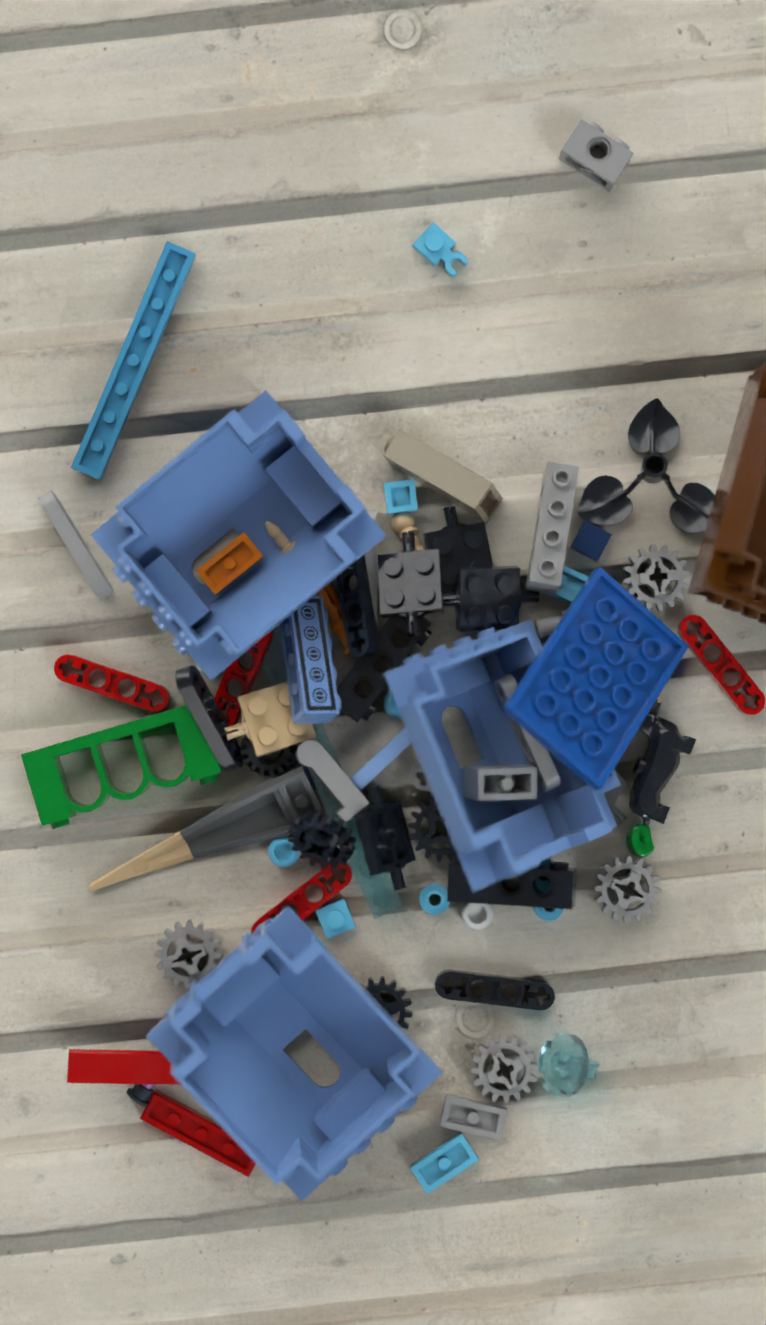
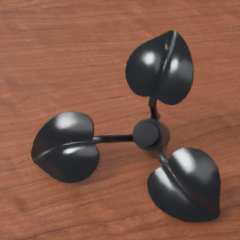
[577,398,715,534]

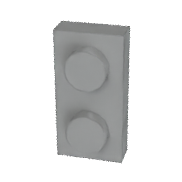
[439,1094,507,1140]

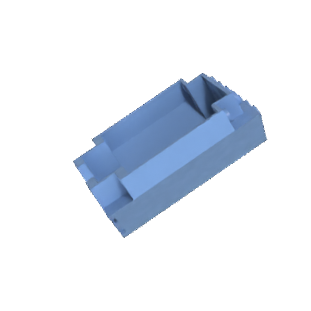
[90,390,386,680]
[384,620,621,892]
[146,907,443,1201]

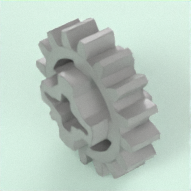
[622,544,691,611]
[593,855,662,923]
[154,920,223,989]
[470,1033,538,1103]

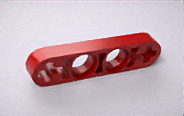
[678,615,765,715]
[214,630,273,726]
[54,654,171,712]
[251,863,352,934]

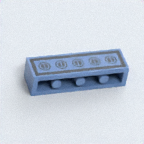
[279,596,341,724]

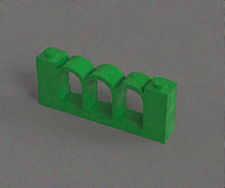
[21,705,224,829]

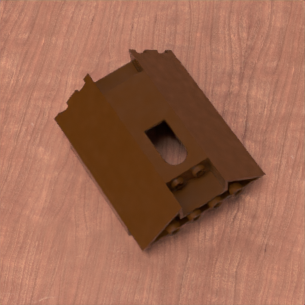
[688,361,766,625]

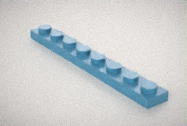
[71,241,196,481]

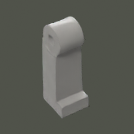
[295,740,369,823]

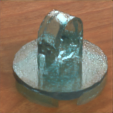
[538,1033,600,1097]

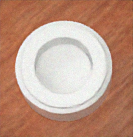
[462,903,493,930]

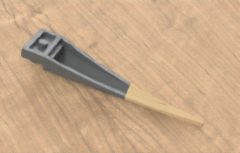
[89,766,327,891]

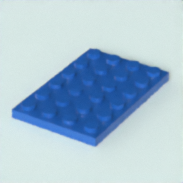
[502,567,689,791]

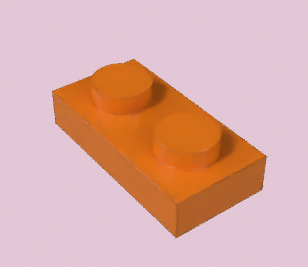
[196,532,264,595]

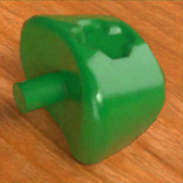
[626,824,654,857]

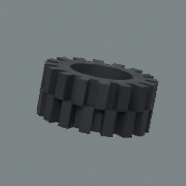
[241,735,297,777]

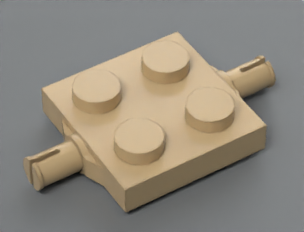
[224,682,316,758]

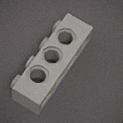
[525,462,579,595]

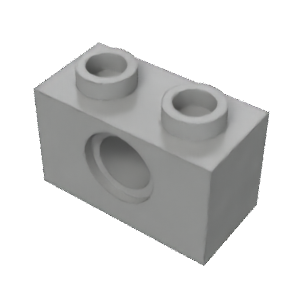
[559,119,633,192]
[464,764,537,801]

